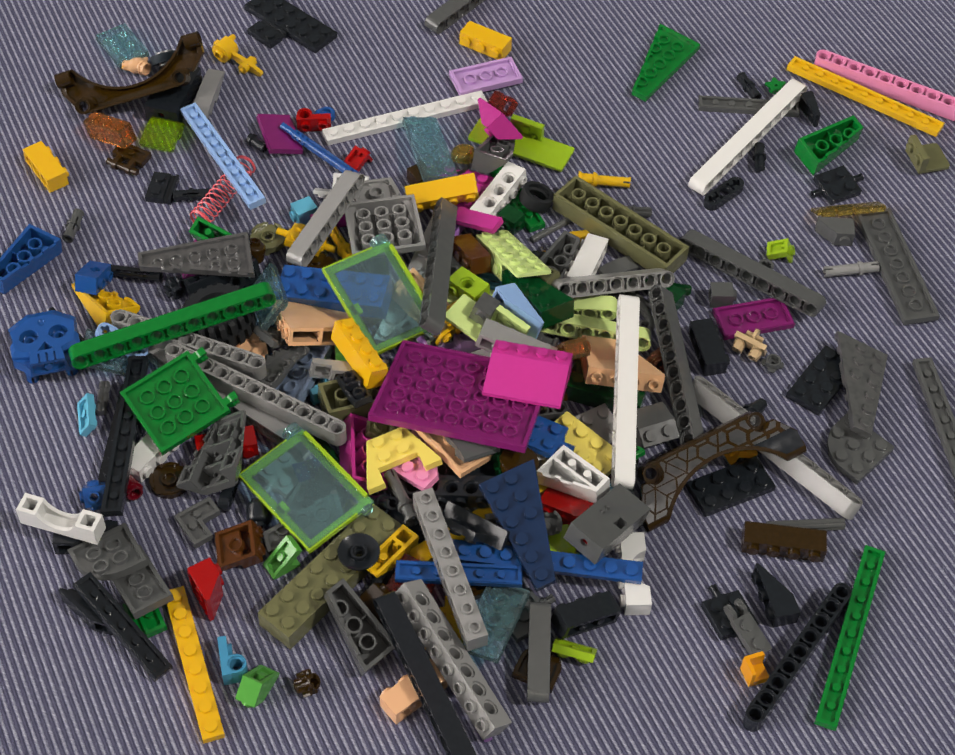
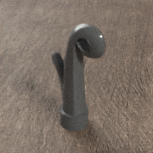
[623,281,655,332]

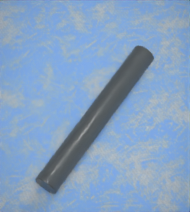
[530,217,572,243]

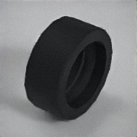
[519,181,554,213]

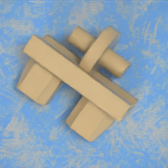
[732,329,767,362]

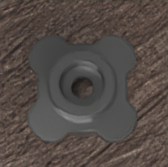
[761,354,784,373]

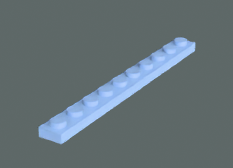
[180,102,267,210]

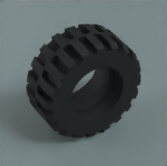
[182,283,257,347]

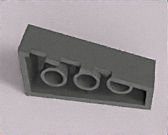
[324,578,395,676]

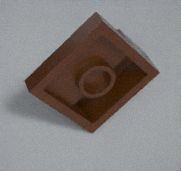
[215,520,266,572]

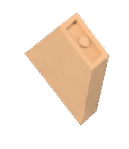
[268,299,349,346]
[578,335,665,393]

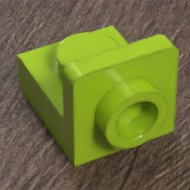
[766,238,795,263]

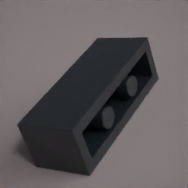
[688,318,730,376]
[551,591,622,640]

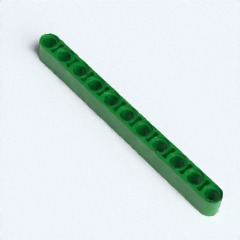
[68,282,276,369]

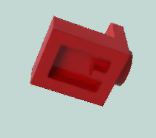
[344,145,373,172]

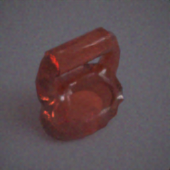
[488,90,518,116]

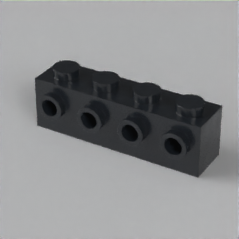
[183,254,263,299]

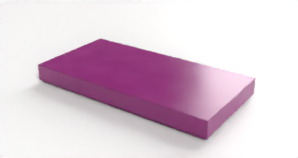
[712,298,795,340]

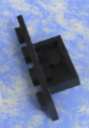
[443,501,510,551]

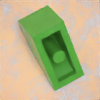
[235,665,280,708]

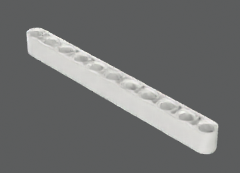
[688,79,808,196]
[611,294,640,490]

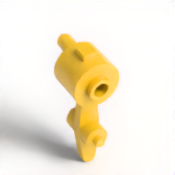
[212,34,263,77]

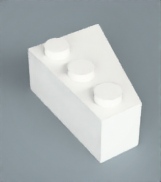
[536,445,610,503]

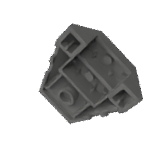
[176,410,246,495]

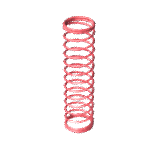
[190,155,256,223]

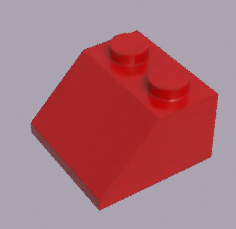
[187,557,224,621]

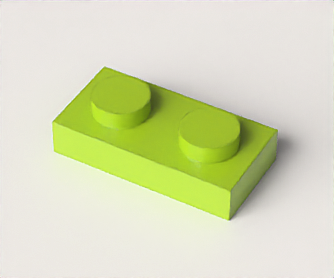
[552,638,597,664]

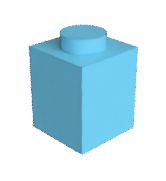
[289,196,318,225]

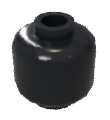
[246,497,273,529]

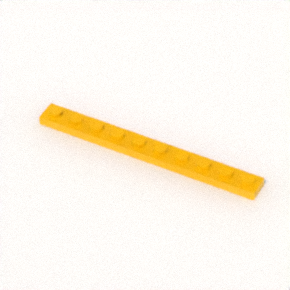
[786,56,945,137]

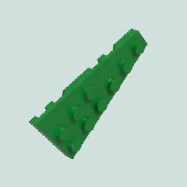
[632,24,700,102]

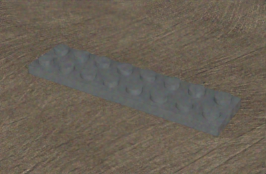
[855,208,940,325]

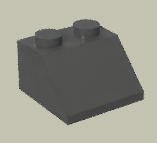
[636,401,680,448]

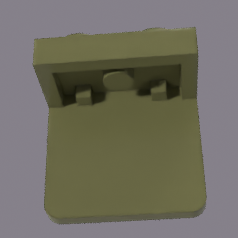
[905,135,950,174]

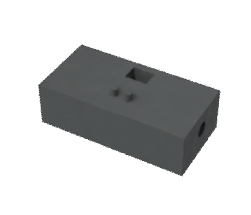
[564,483,651,564]

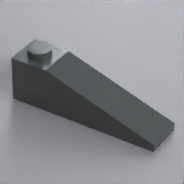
[472,136,515,174]

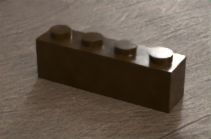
[741,521,827,562]

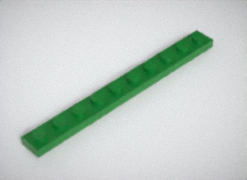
[814,545,886,731]

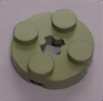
[250,222,286,256]

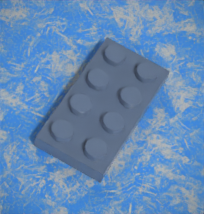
[275,345,334,402]

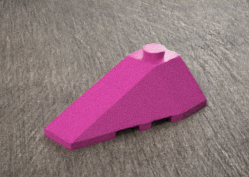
[478,98,523,139]

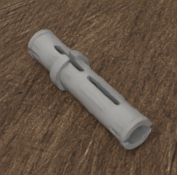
[823,261,880,278]

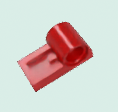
[296,108,331,132]

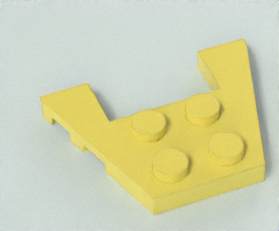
[366,427,443,495]

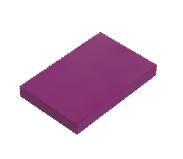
[256,114,303,154]

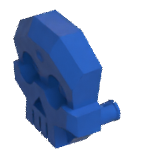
[8,310,80,384]

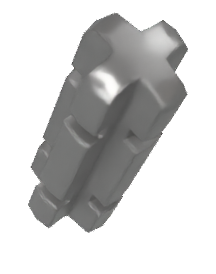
[95,380,111,415]

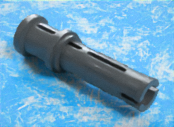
[384,469,419,527]

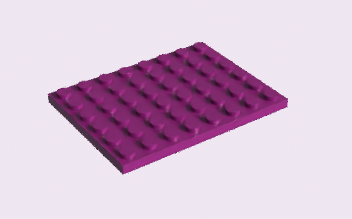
[368,340,542,453]

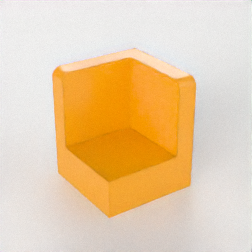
[740,651,769,687]

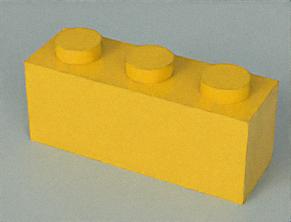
[459,21,512,60]
[23,141,69,193]

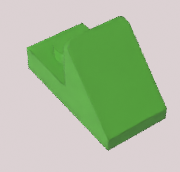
[263,535,302,579]

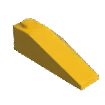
[71,283,140,333]

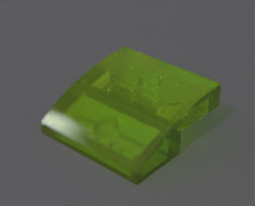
[139,117,185,153]

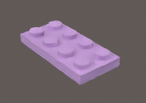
[449,57,523,96]

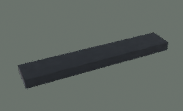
[73,572,173,682]

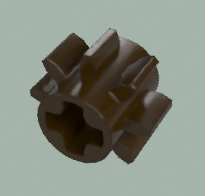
[293,669,321,698]

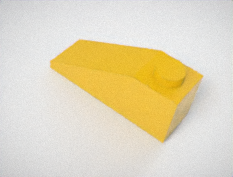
[366,524,419,578]

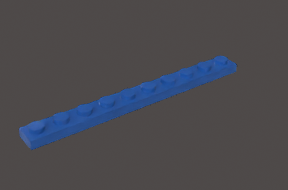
[432,539,643,584]

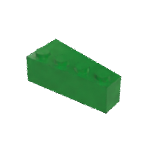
[794,115,864,176]

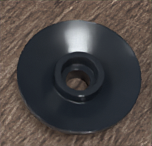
[338,533,380,571]

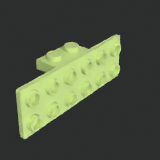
[476,230,551,281]
[445,294,531,353]

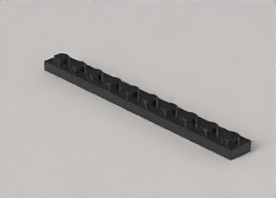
[100,356,149,517]

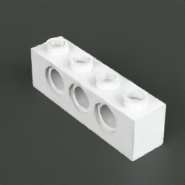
[470,161,527,216]

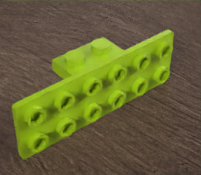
[468,114,575,172]

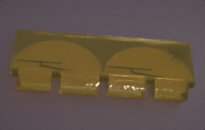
[811,201,886,217]

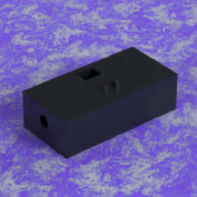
[144,67,202,128]

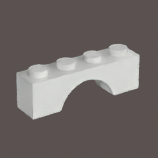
[16,493,106,545]
[615,532,652,615]

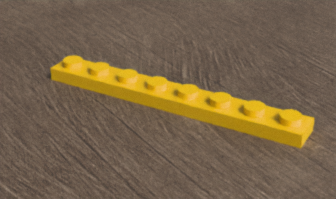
[167,586,225,744]

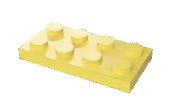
[554,411,612,477]

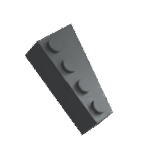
[540,230,580,291]

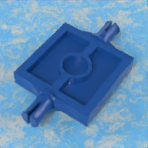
[527,415,575,459]

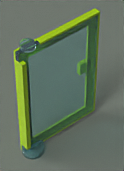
[322,234,433,355]
[238,423,374,554]

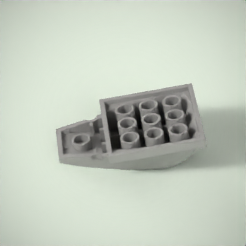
[344,177,426,258]

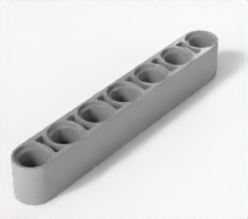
[286,170,365,267]
[551,268,675,298]

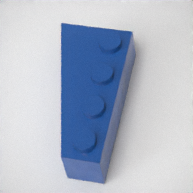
[0,224,62,294]

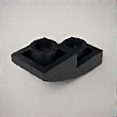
[336,370,373,409]

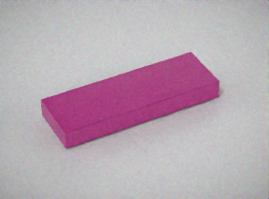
[456,207,504,234]

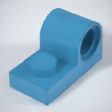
[217,636,248,686]

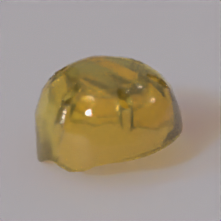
[450,144,475,164]

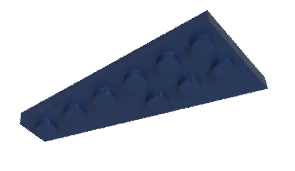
[479,459,556,592]

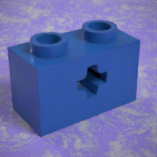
[75,260,113,295]

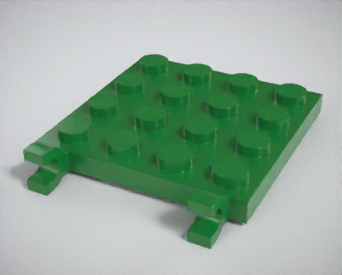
[120,347,240,455]

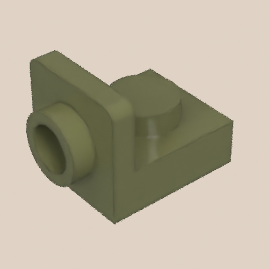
[365,420,397,438]

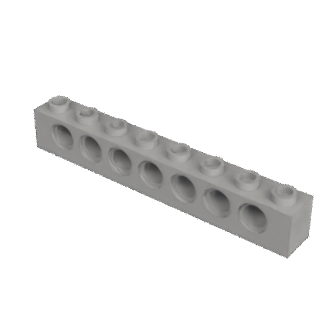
[413,487,488,651]
[395,579,512,740]

